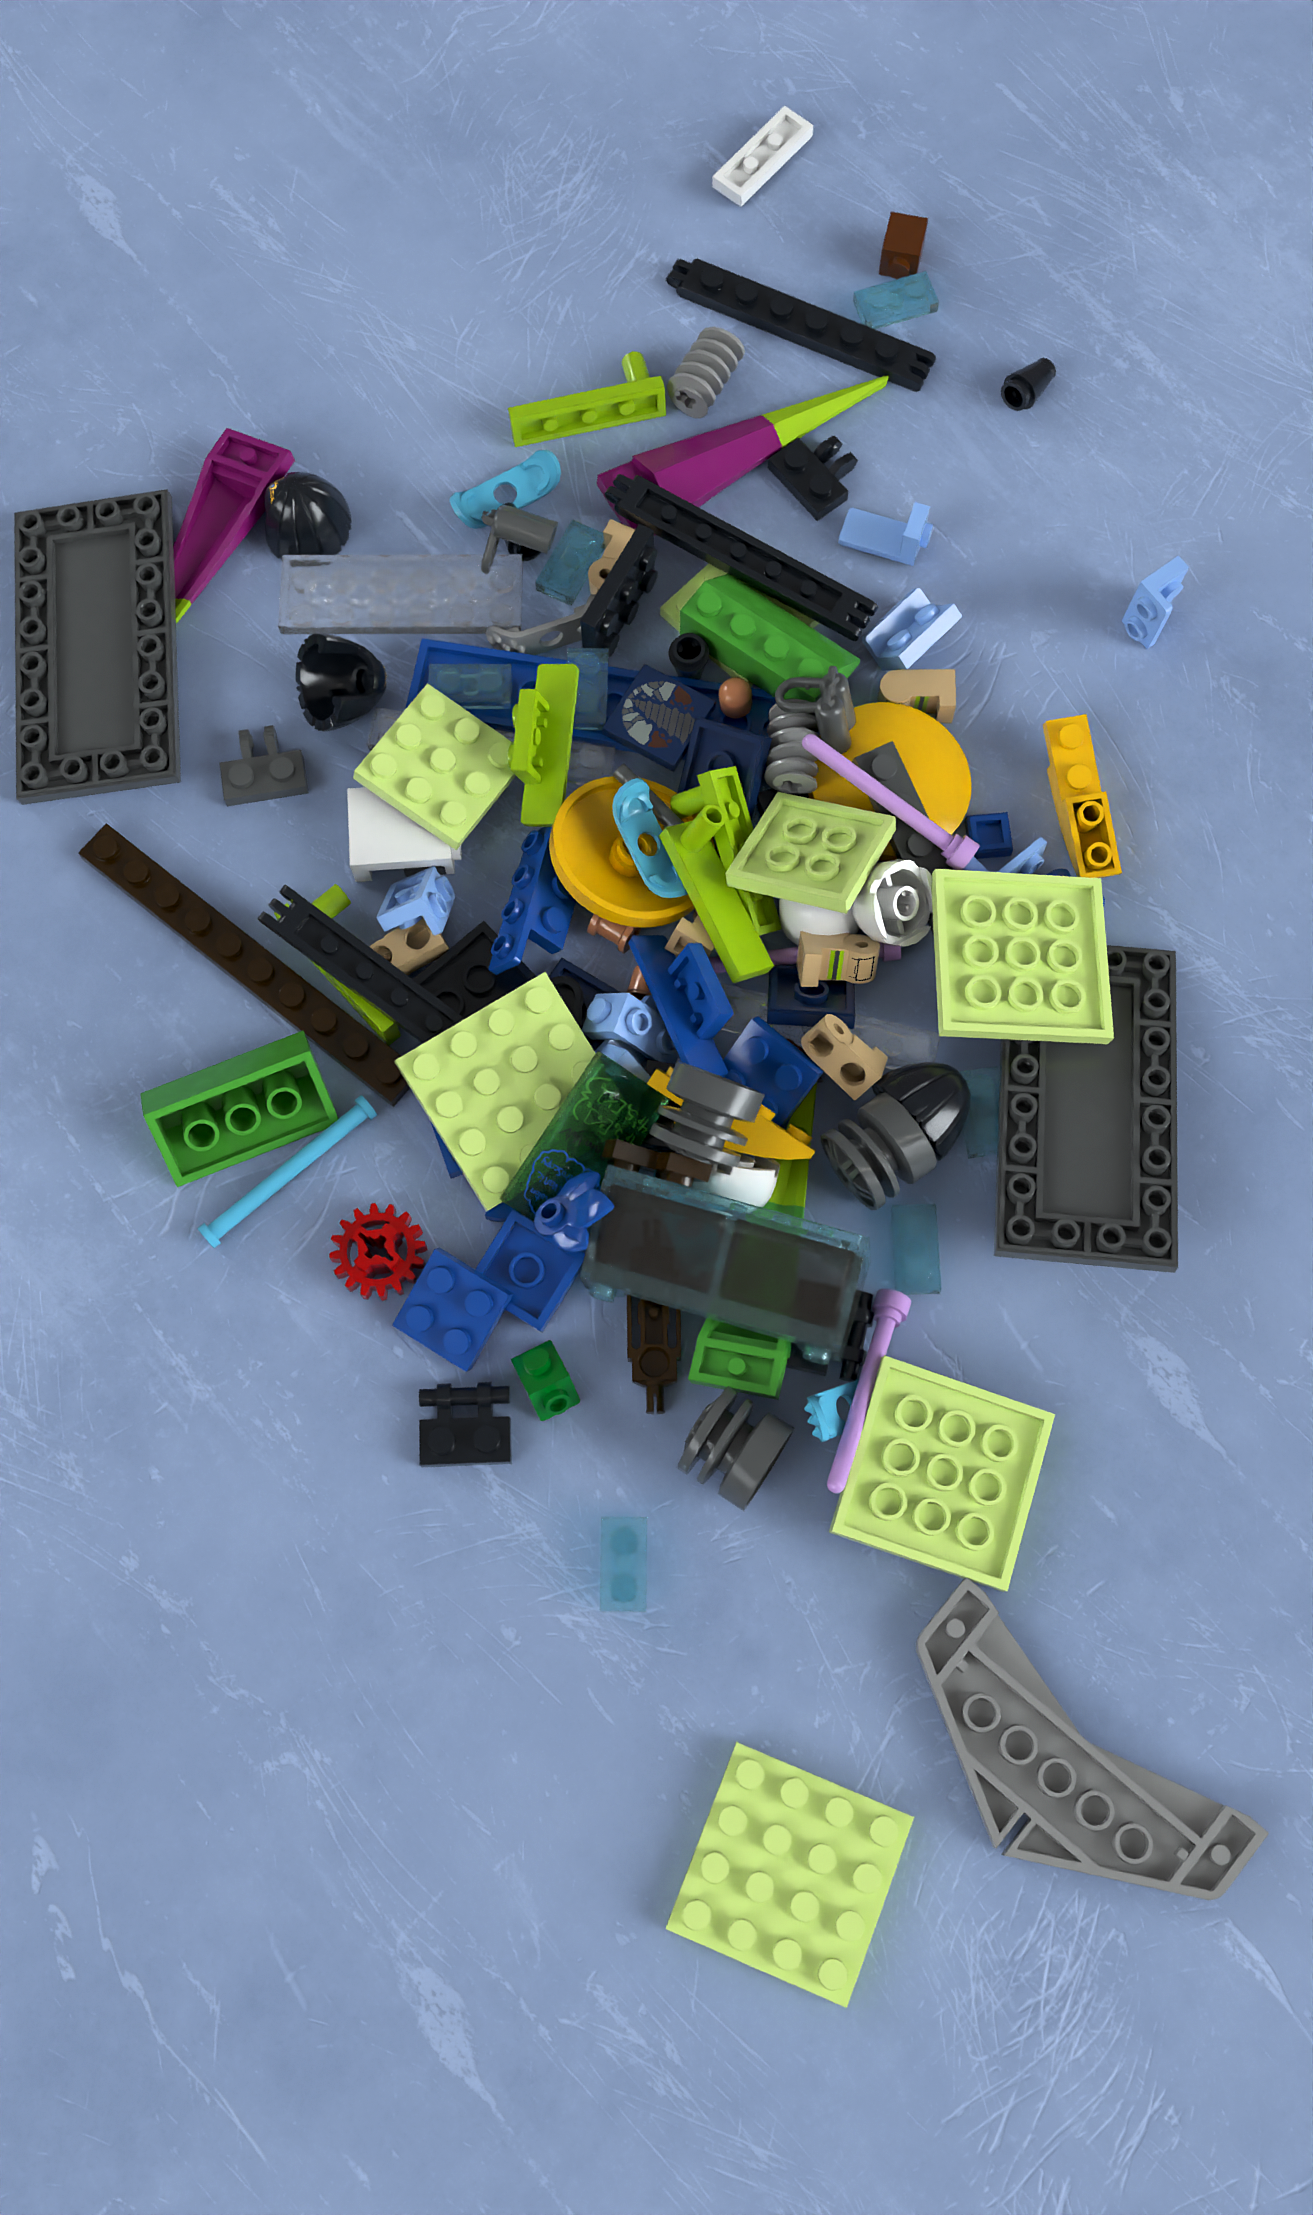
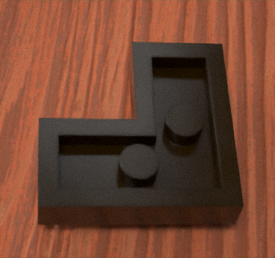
[602,1139,713,1188]

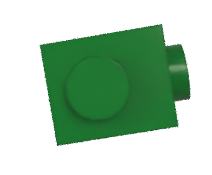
[510,1339,581,1421]

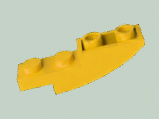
[1043,714,1122,878]
[647,1066,816,1160]

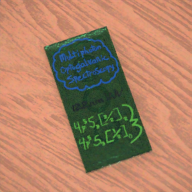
[499,1051,671,1221]

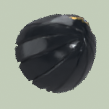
[264,472,352,567]
[295,633,387,731]
[871,1062,971,1161]

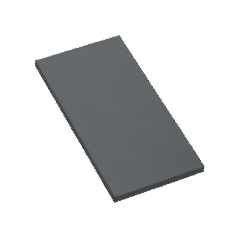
[14,489,181,805]
[994,945,1178,1273]

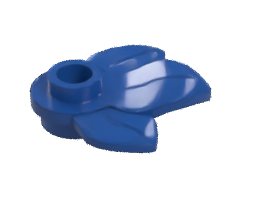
[534,1171,615,1252]

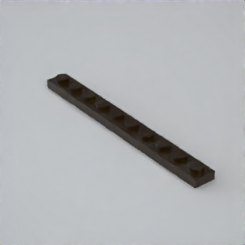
[78,823,410,1107]

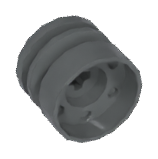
[649,1061,765,1167]
[821,1092,937,1210]
[677,1386,795,1511]

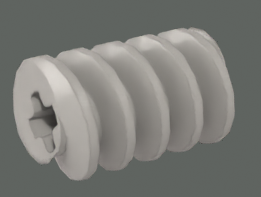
[667,327,745,418]
[764,699,820,795]

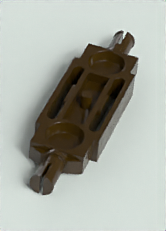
[626,1218,681,1415]

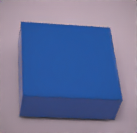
[965,812,1013,859]

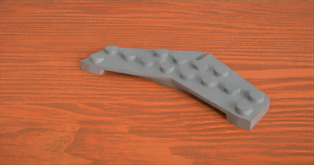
[916,1578,1269,1900]

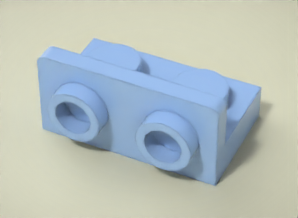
[1122,555,1189,649]
[862,588,962,671]
[376,866,455,936]

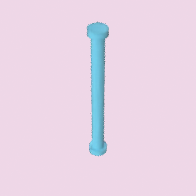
[197,1095,377,1248]

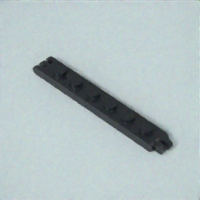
[666,259,936,392]
[604,474,878,641]
[257,885,465,1044]

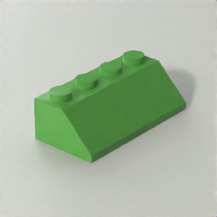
[680,574,860,702]
[140,1030,339,1187]

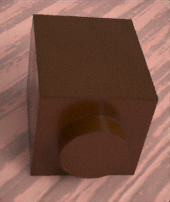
[879,212,928,281]

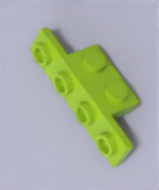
[508,664,579,827]

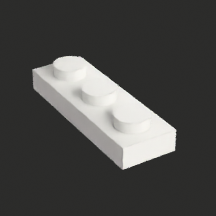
[712,106,813,207]

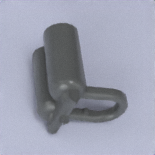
[481,505,558,574]
[775,666,856,754]

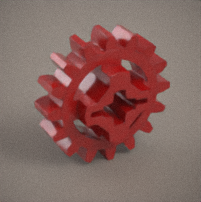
[329,1203,428,1301]

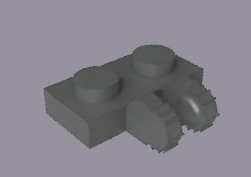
[219,725,309,807]

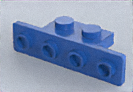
[489,826,576,975]
[628,935,734,1077]

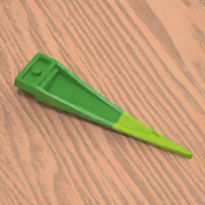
[688,1082,817,1400]

